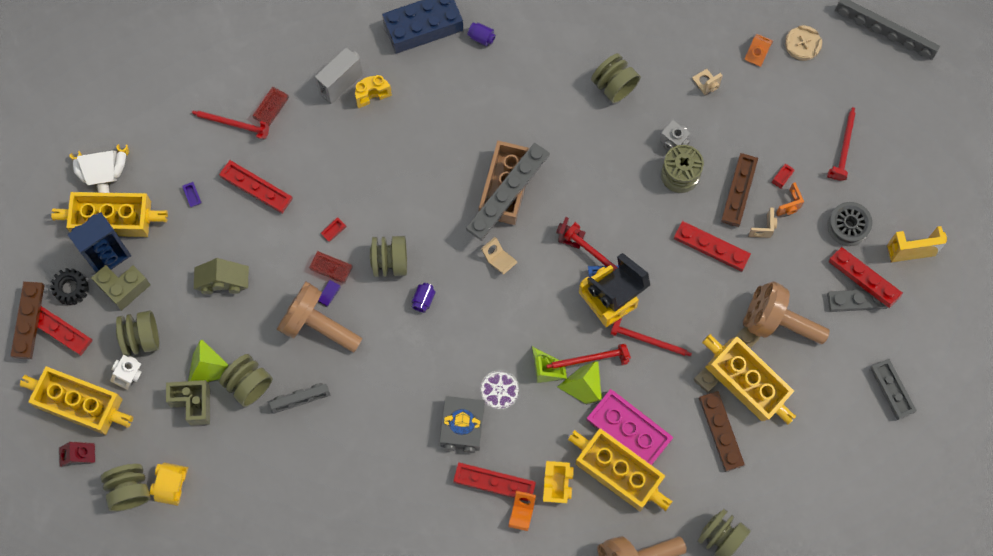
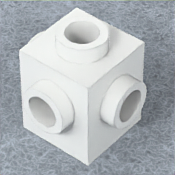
[110,355,142,390]

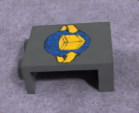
[440,396,485,453]

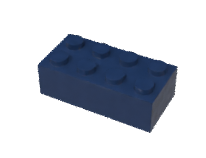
[382,0,463,54]
[67,212,131,273]

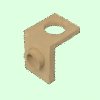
[692,69,723,95]
[748,207,777,238]
[481,237,517,275]

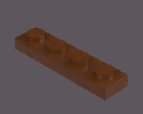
[721,153,758,227]
[11,281,45,359]
[699,391,745,472]

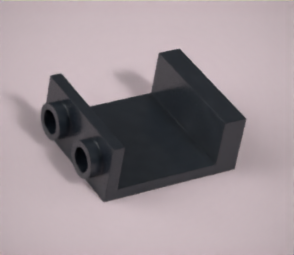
[587,253,650,312]

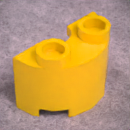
[355,75,392,108]
[543,461,574,503]
[150,463,188,506]

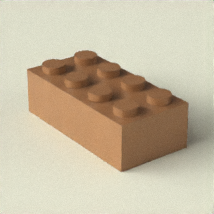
[479,140,530,225]

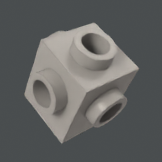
[659,120,690,150]

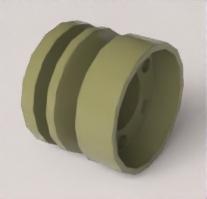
[591,53,641,103]
[661,145,704,193]
[370,236,407,277]
[116,310,160,356]
[219,354,273,407]
[100,464,151,511]
[697,509,751,556]

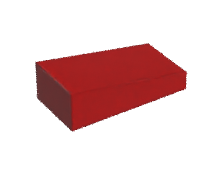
[772,163,795,189]
[321,217,347,242]

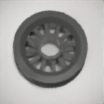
[827,202,872,246]

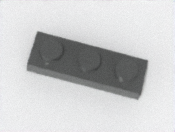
[827,290,888,312]
[870,359,917,420]
[270,383,331,414]

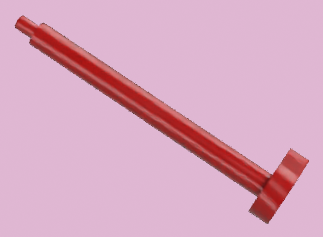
[827,107,856,181]
[192,111,269,139]
[564,222,618,271]
[610,318,692,357]
[546,344,631,369]

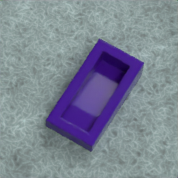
[182,182,202,207]
[318,280,341,307]

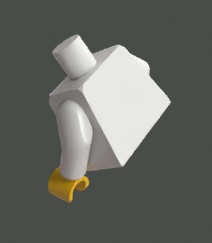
[70,144,129,193]

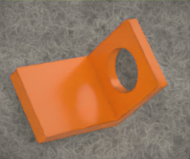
[745,34,773,66]
[776,182,804,216]
[508,491,536,531]

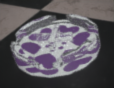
[480,370,519,409]

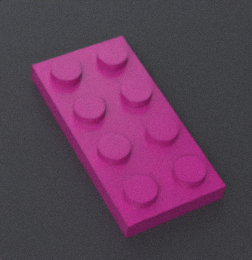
[586,389,674,465]

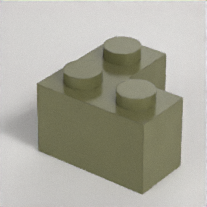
[194,258,249,294]
[91,265,150,311]
[166,380,210,426]

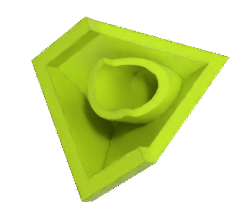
[188,340,229,382]
[532,346,567,383]
[557,361,602,404]

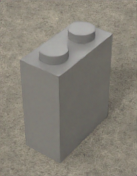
[315,47,362,104]

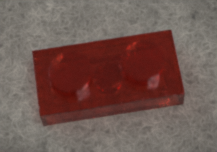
[253,87,289,126]
[309,251,353,284]

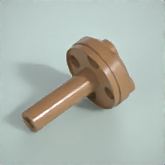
[276,281,363,353]
[743,281,830,345]
[597,536,686,556]

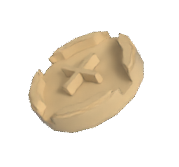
[785,25,822,61]

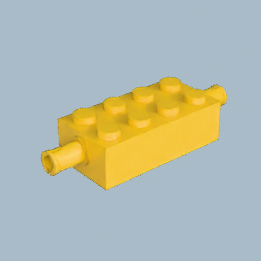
[51,192,168,237]
[702,334,796,425]
[20,366,133,435]
[568,428,673,512]

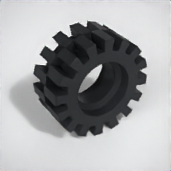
[50,268,89,306]

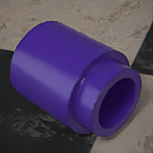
[467,22,496,46]
[411,283,436,313]

